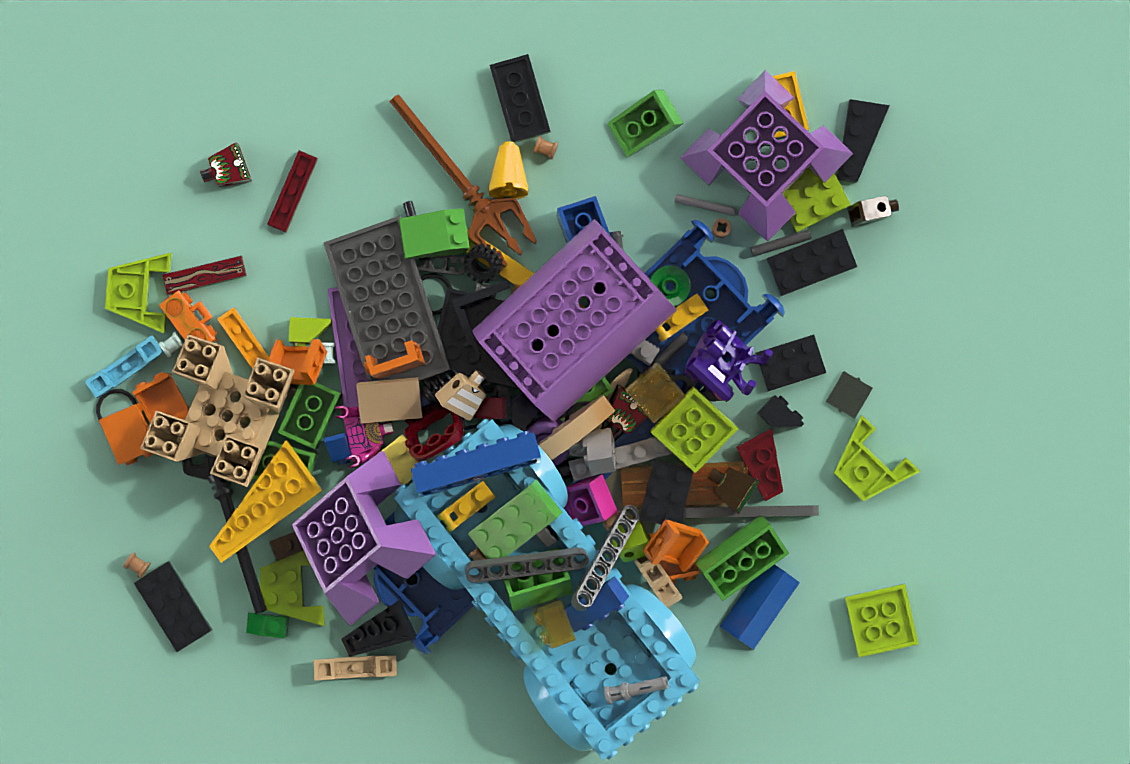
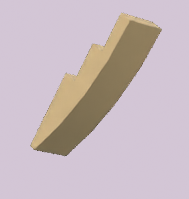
[537,394,615,460]
[633,556,683,608]

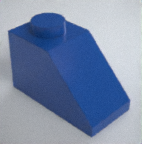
[324,433,352,466]

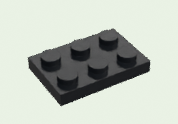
[755,334,826,391]
[639,459,693,525]

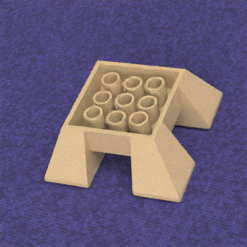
[140,334,295,487]

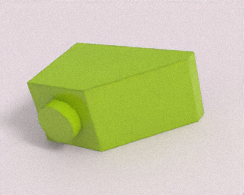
[289,317,332,347]

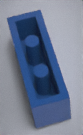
[561,576,629,632]

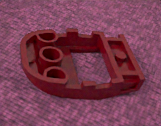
[405,403,463,462]

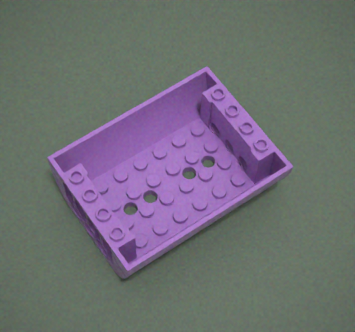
[472,219,677,421]

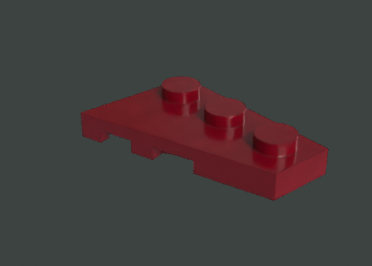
[736,428,783,501]

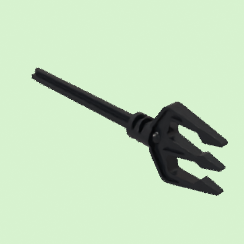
[182,454,267,614]

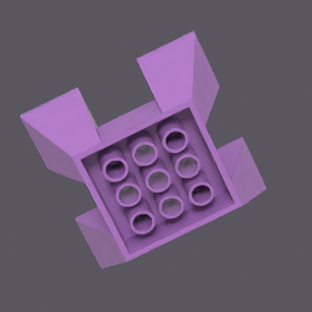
[680,70,853,242]
[292,451,436,625]

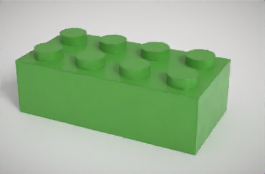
[468,479,562,559]
[695,515,789,601]

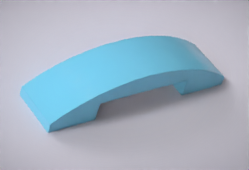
[85,335,164,398]

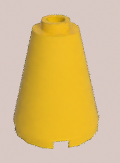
[488,141,529,200]

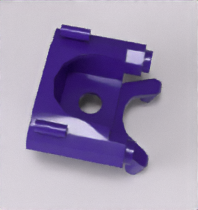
[683,320,773,402]

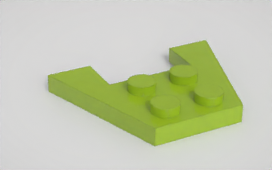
[105,252,172,334]
[833,415,921,501]
[260,551,325,626]

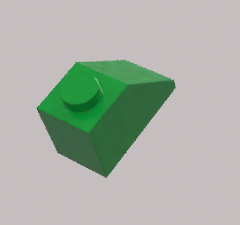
[246,612,289,638]

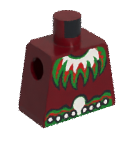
[200,142,252,187]
[606,384,653,437]

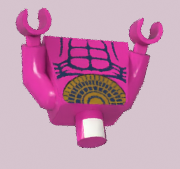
[335,406,394,469]

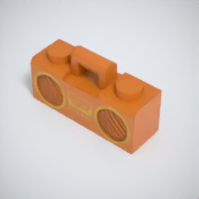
[159,290,218,343]

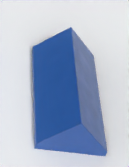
[720,564,800,650]

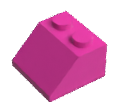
[565,474,618,526]

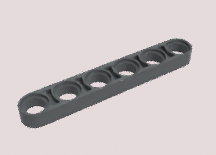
[465,547,589,583]

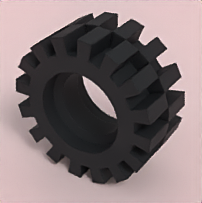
[463,243,503,284]

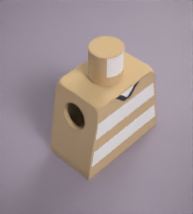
[435,370,486,421]

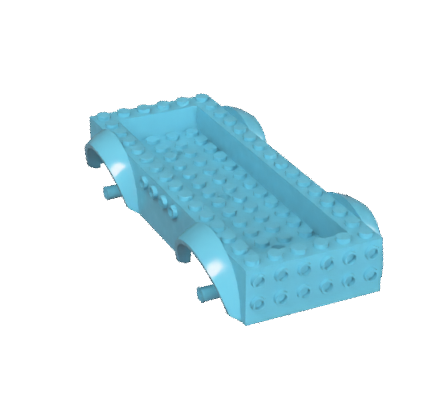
[394,419,700,760]

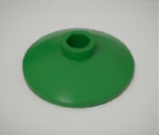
[651,265,691,306]

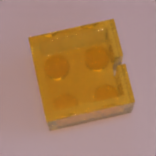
[625,363,686,423]
[532,599,576,649]

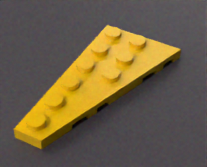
[209,440,323,563]

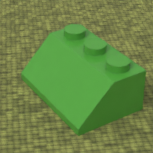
[499,548,573,612]

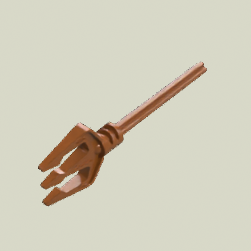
[389,94,537,267]

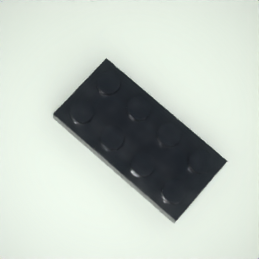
[489,54,551,143]
[767,229,858,296]
[134,561,212,652]

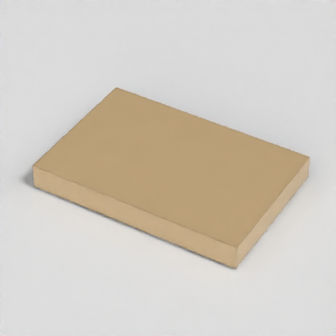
[356,377,422,423]

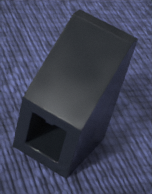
[510,392,542,432]
[757,395,804,427]

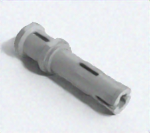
[604,676,669,705]

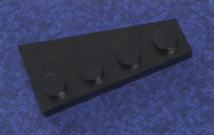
[837,99,890,183]
[341,600,417,657]

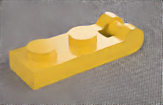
[656,294,708,343]
[437,481,495,533]

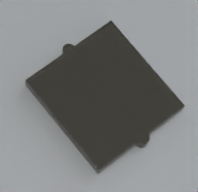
[826,371,873,419]

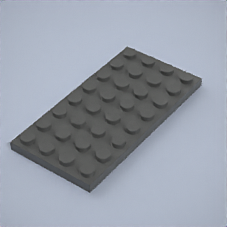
[323,216,451,382]

